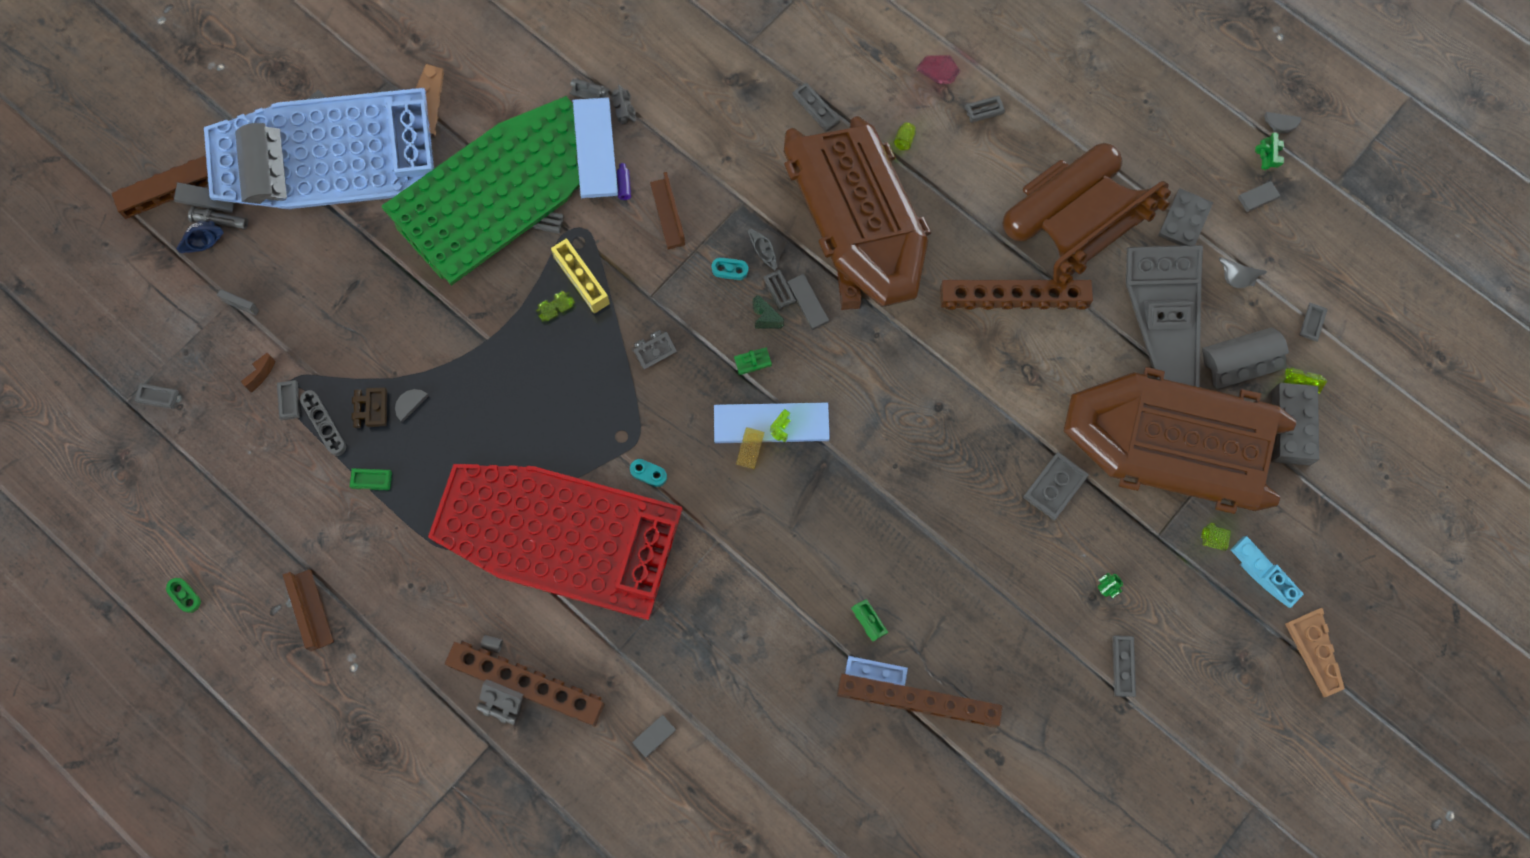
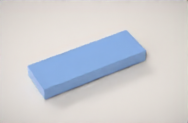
[845,656,908,686]

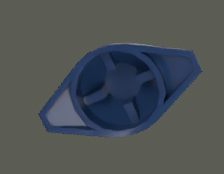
[176,221,224,253]

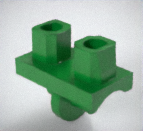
[1255,133,1284,170]
[734,347,772,375]

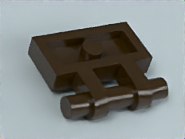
[351,387,387,428]

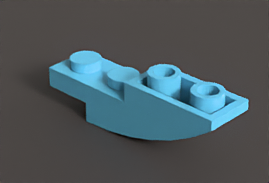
[1230,536,1303,608]

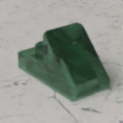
[753,295,784,329]

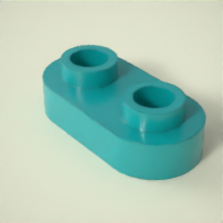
[712,258,748,280]
[630,459,667,487]

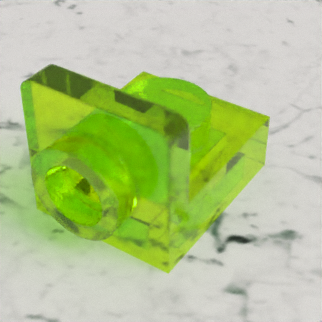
[770,408,791,442]
[1201,523,1231,551]

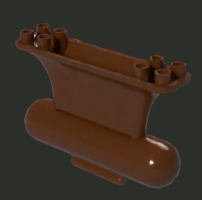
[1002,143,1171,285]

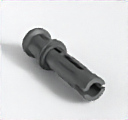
[188,206,248,230]

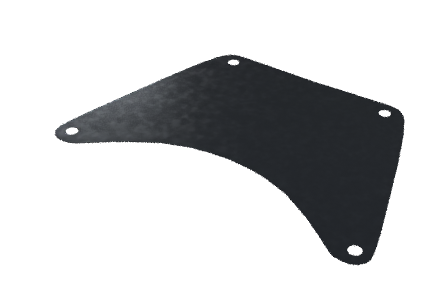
[290,227,641,550]

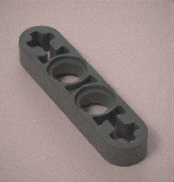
[300,390,346,456]

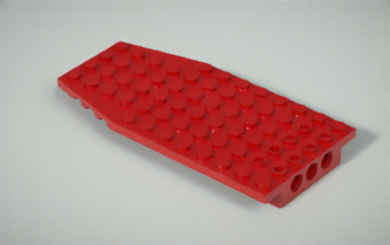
[428,464,683,621]

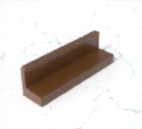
[650,172,685,249]
[283,570,334,652]

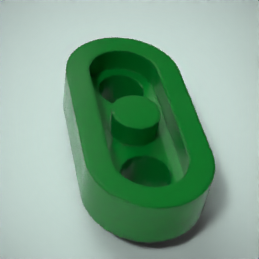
[166,578,201,613]

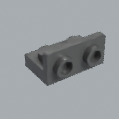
[631,330,677,369]

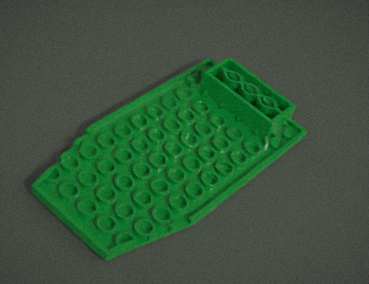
[381,96,580,286]

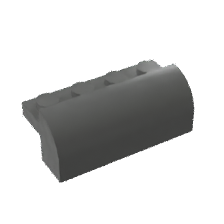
[235,123,287,204]
[1202,327,1289,389]

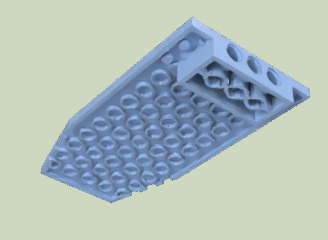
[204,88,434,209]

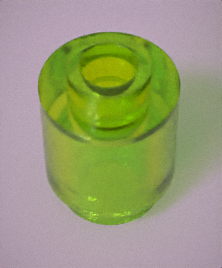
[894,123,916,151]

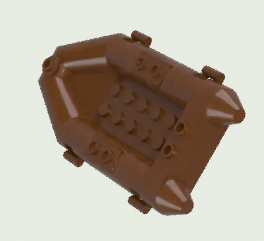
[784,116,931,307]
[1063,367,1296,514]

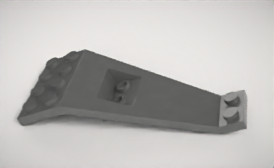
[1126,245,1203,387]

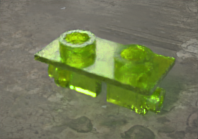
[535,291,575,322]
[1283,367,1328,394]

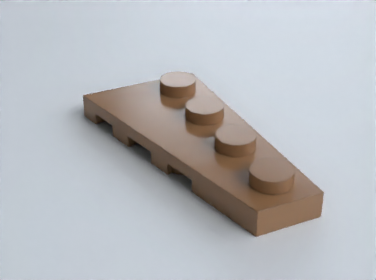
[416,64,444,137]
[1285,607,1345,698]

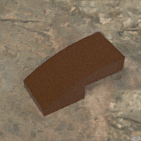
[241,352,276,393]

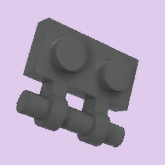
[477,679,524,725]

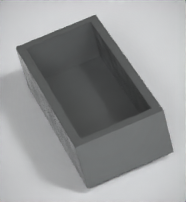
[1272,383,1319,466]

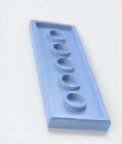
[573,98,618,198]
[714,403,829,443]

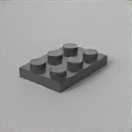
[1158,188,1214,246]
[1023,452,1089,521]

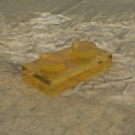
[736,427,765,469]

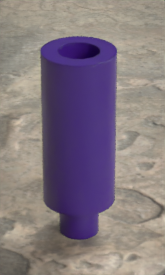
[616,163,631,200]

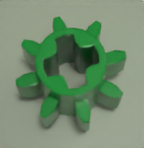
[1098,572,1123,598]

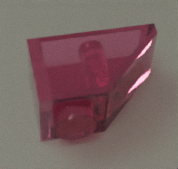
[917,55,960,84]

